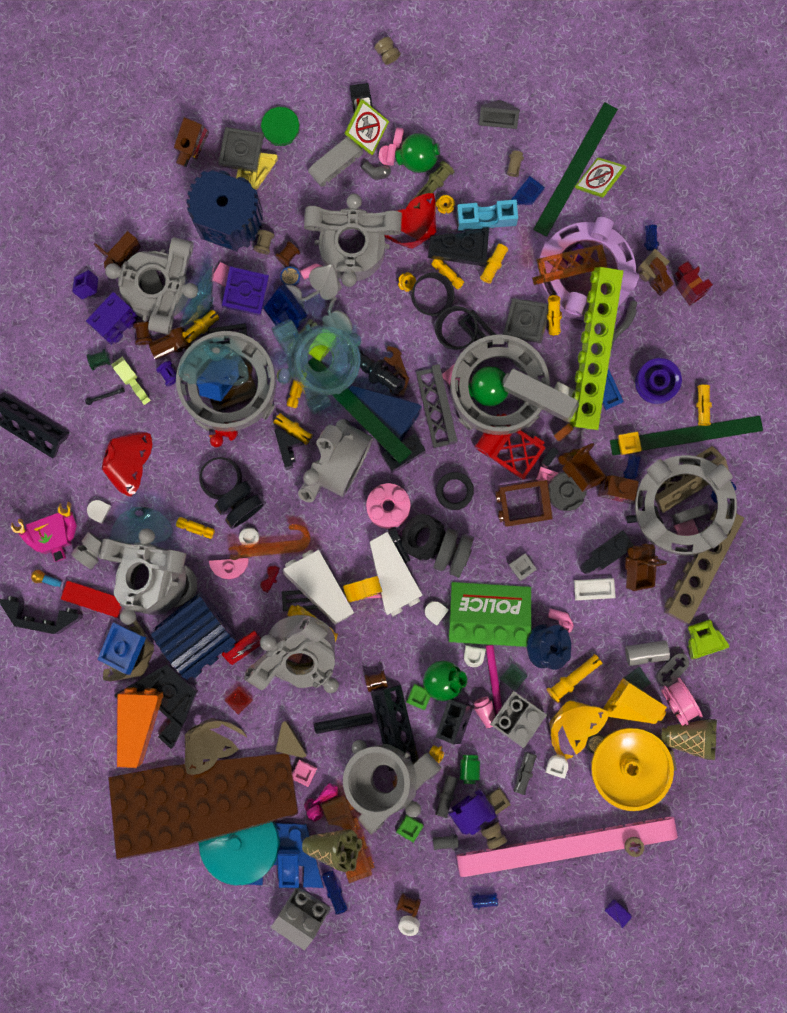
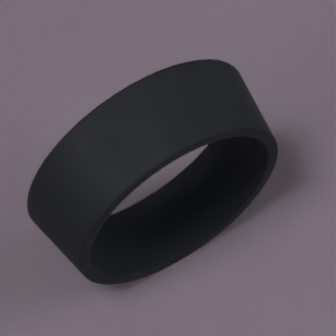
[411,272,455,316]
[435,306,478,350]
[199,457,242,500]

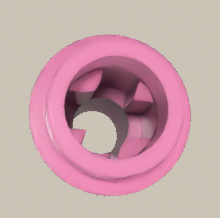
[473,696,495,728]

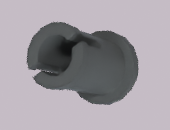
[433,834,459,850]

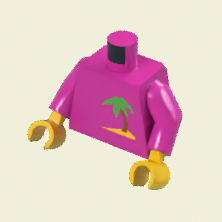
[11,502,77,562]

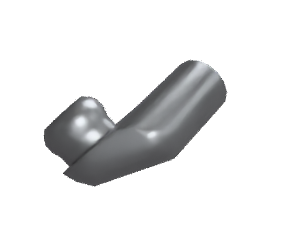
[361,161,391,180]

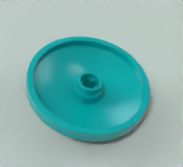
[199,822,280,886]

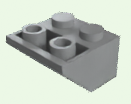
[490,691,547,748]
[270,887,331,951]

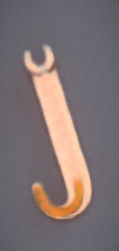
[228,524,310,560]

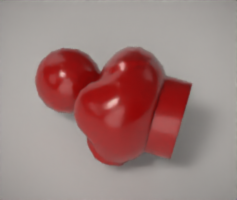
[209,423,238,448]

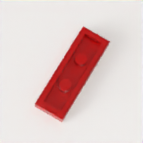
[61,581,122,618]

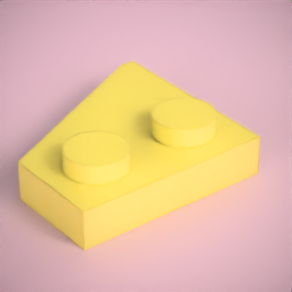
[236,153,278,190]

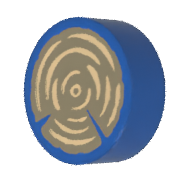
[280,267,300,286]

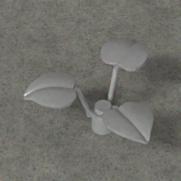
[275,263,353,339]

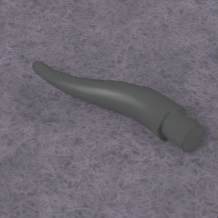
[611,301,637,349]

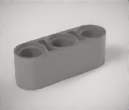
[308,137,363,187]

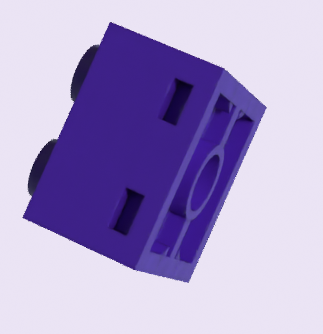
[222,266,269,316]
[86,292,138,345]

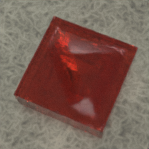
[224,686,253,715]

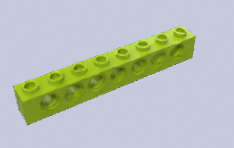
[570,267,624,430]

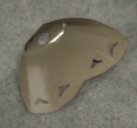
[103,619,155,682]
[185,718,247,775]

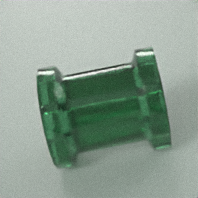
[86,348,112,370]

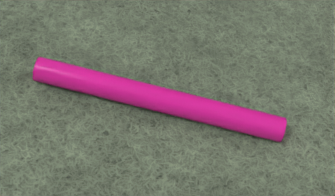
[485,645,502,716]

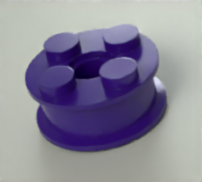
[635,358,682,404]

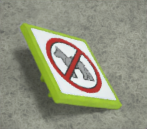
[344,99,389,155]
[575,158,626,198]

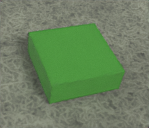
[406,684,431,710]
[396,814,424,843]

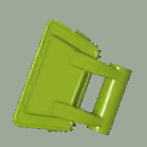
[688,619,729,660]

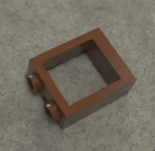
[495,478,553,527]

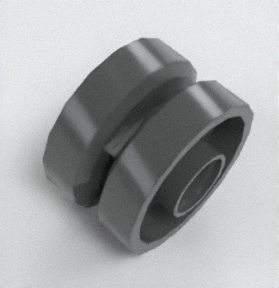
[433,527,474,578]

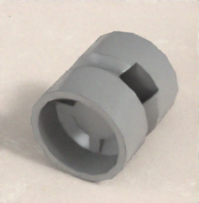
[71,532,103,570]

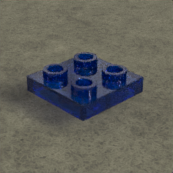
[263,284,308,339]

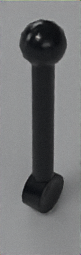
[85,388,125,405]

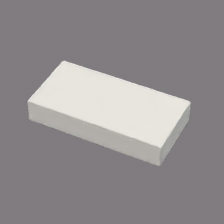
[574,578,616,600]

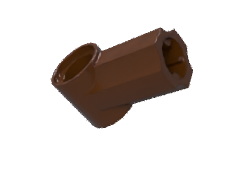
[148,327,191,360]

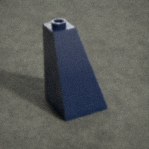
[349,385,422,441]

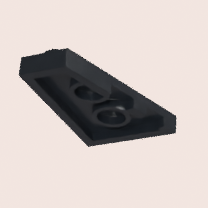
[427,227,489,266]

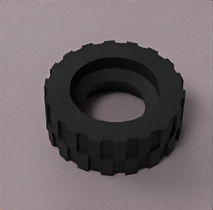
[401,514,446,560]

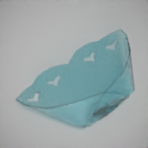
[180,266,214,327]
[178,342,249,386]
[109,507,173,545]

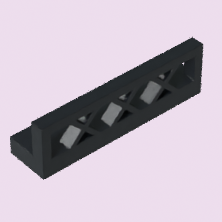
[0,392,69,459]
[371,685,419,771]

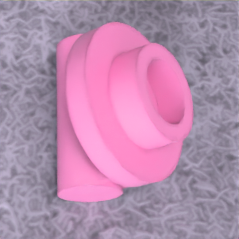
[378,144,396,166]

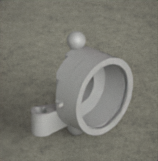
[304,193,402,287]
[105,237,198,335]
[298,419,374,502]
[99,528,186,624]
[244,615,339,693]
[343,740,442,835]

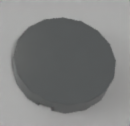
[548,472,587,511]

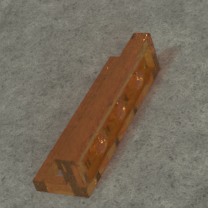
[532,244,608,285]

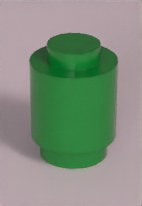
[460,755,480,784]

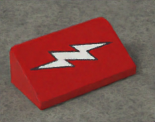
[221,631,261,665]

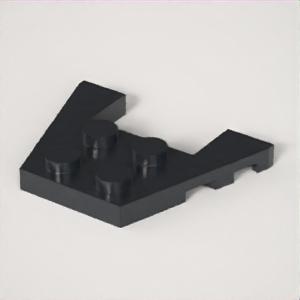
[114,664,198,749]

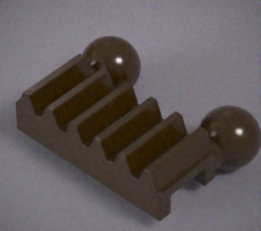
[210,362,257,412]

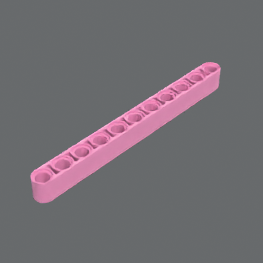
[456,817,678,877]

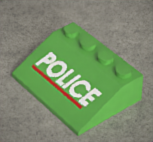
[448,582,531,647]

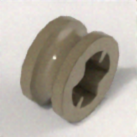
[624,837,644,857]

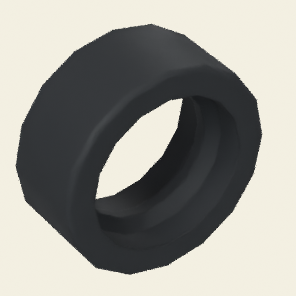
[436,472,474,510]

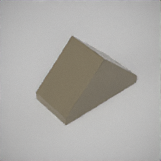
[275,720,308,758]

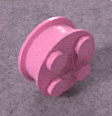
[366,483,410,529]
[661,677,703,726]

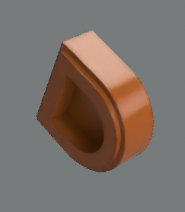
[554,423,574,441]

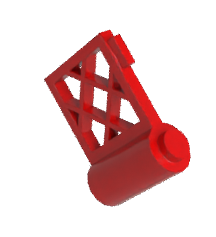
[474,413,546,480]

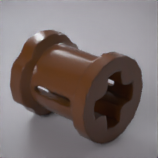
[274,241,300,267]
[133,322,153,346]
[364,670,388,692]
[396,892,421,917]

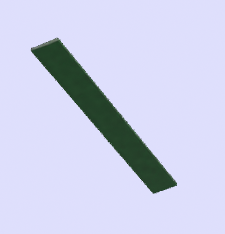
[533,102,618,237]
[303,357,412,463]
[610,416,763,456]

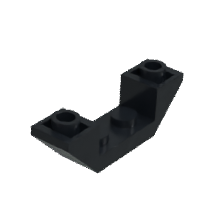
[0,596,83,634]

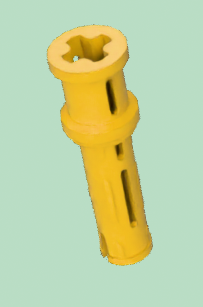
[546,654,603,704]

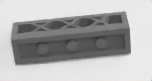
[416,364,457,448]

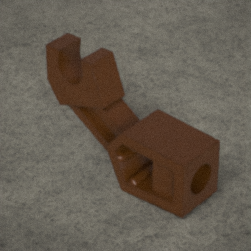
[649,257,674,296]
[384,346,409,398]

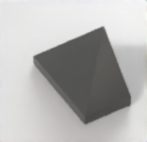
[479,100,520,129]

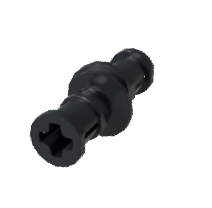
[349,349,405,395]

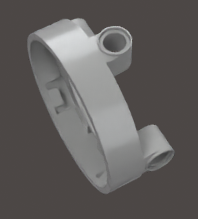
[176,331,276,431]
[450,335,550,435]
[635,455,737,556]

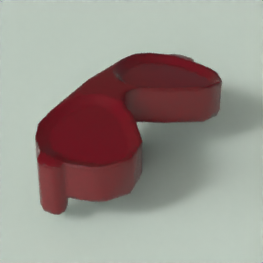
[260,566,280,593]

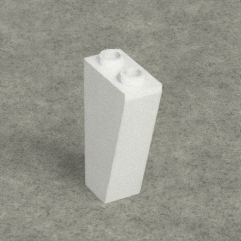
[370,532,422,617]
[283,550,354,624]

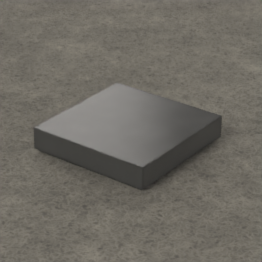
[218,127,264,173]
[503,298,548,343]

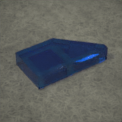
[511,176,545,205]

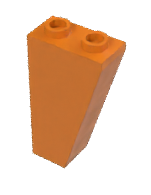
[117,688,163,768]

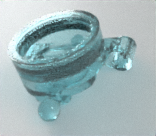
[272,319,361,415]

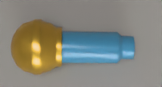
[31,570,62,587]

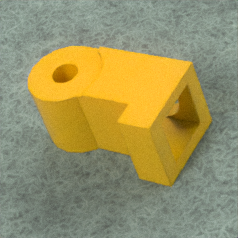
[343,576,383,603]

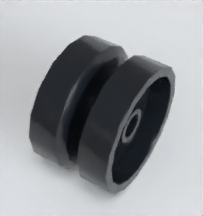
[214,480,266,529]

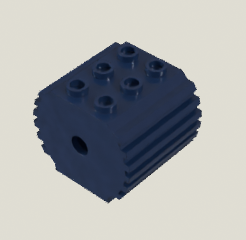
[186,170,264,252]
[151,591,236,680]

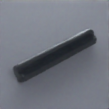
[314,712,373,734]

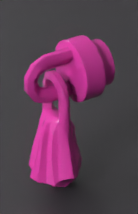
[304,783,338,822]

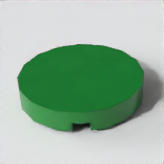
[261,107,300,146]

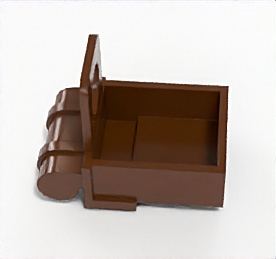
[93,231,141,269]
[558,443,607,492]
[625,543,667,591]

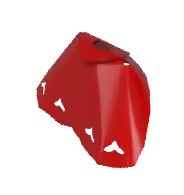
[384,193,437,249]
[102,432,153,497]

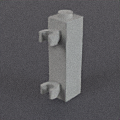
[502,369,579,423]

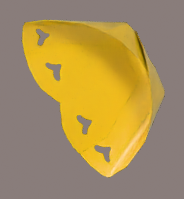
[549,700,609,759]

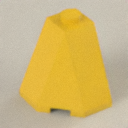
[602,678,667,724]

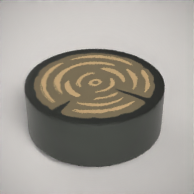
[586,734,605,754]

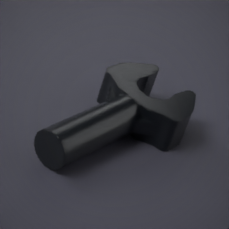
[388,527,411,563]

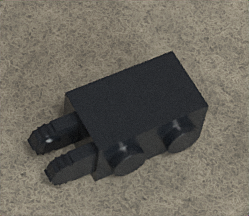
[580,530,634,574]

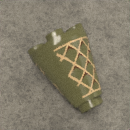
[661,719,717,760]
[302,829,362,872]

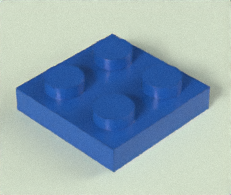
[97,622,146,675]

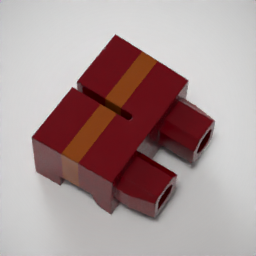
[674,261,713,306]

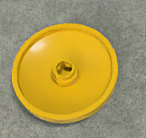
[591,728,674,811]

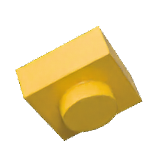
[617,432,642,455]

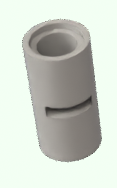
[625,640,670,666]

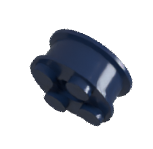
[527,624,571,670]

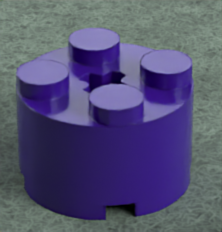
[448,789,497,835]

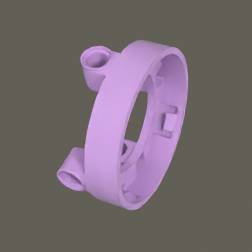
[538,217,640,321]

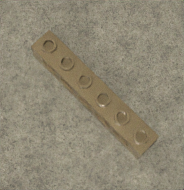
[664,509,745,624]

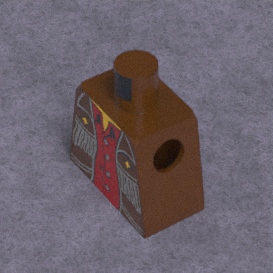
[174,117,209,168]
[597,475,639,505]

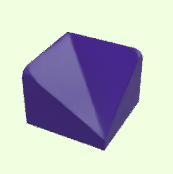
[72,270,98,299]
[605,899,632,928]

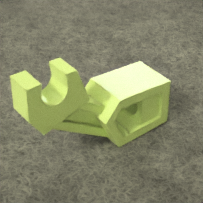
[111,356,151,405]

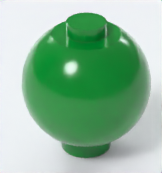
[395,133,440,173]
[468,366,509,406]
[423,660,467,701]

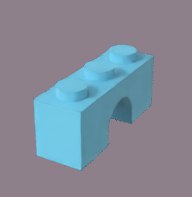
[457,200,518,231]

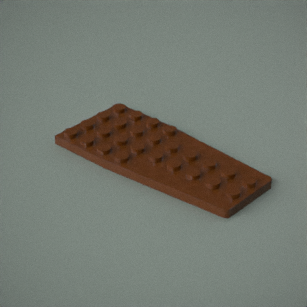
[108,753,298,860]

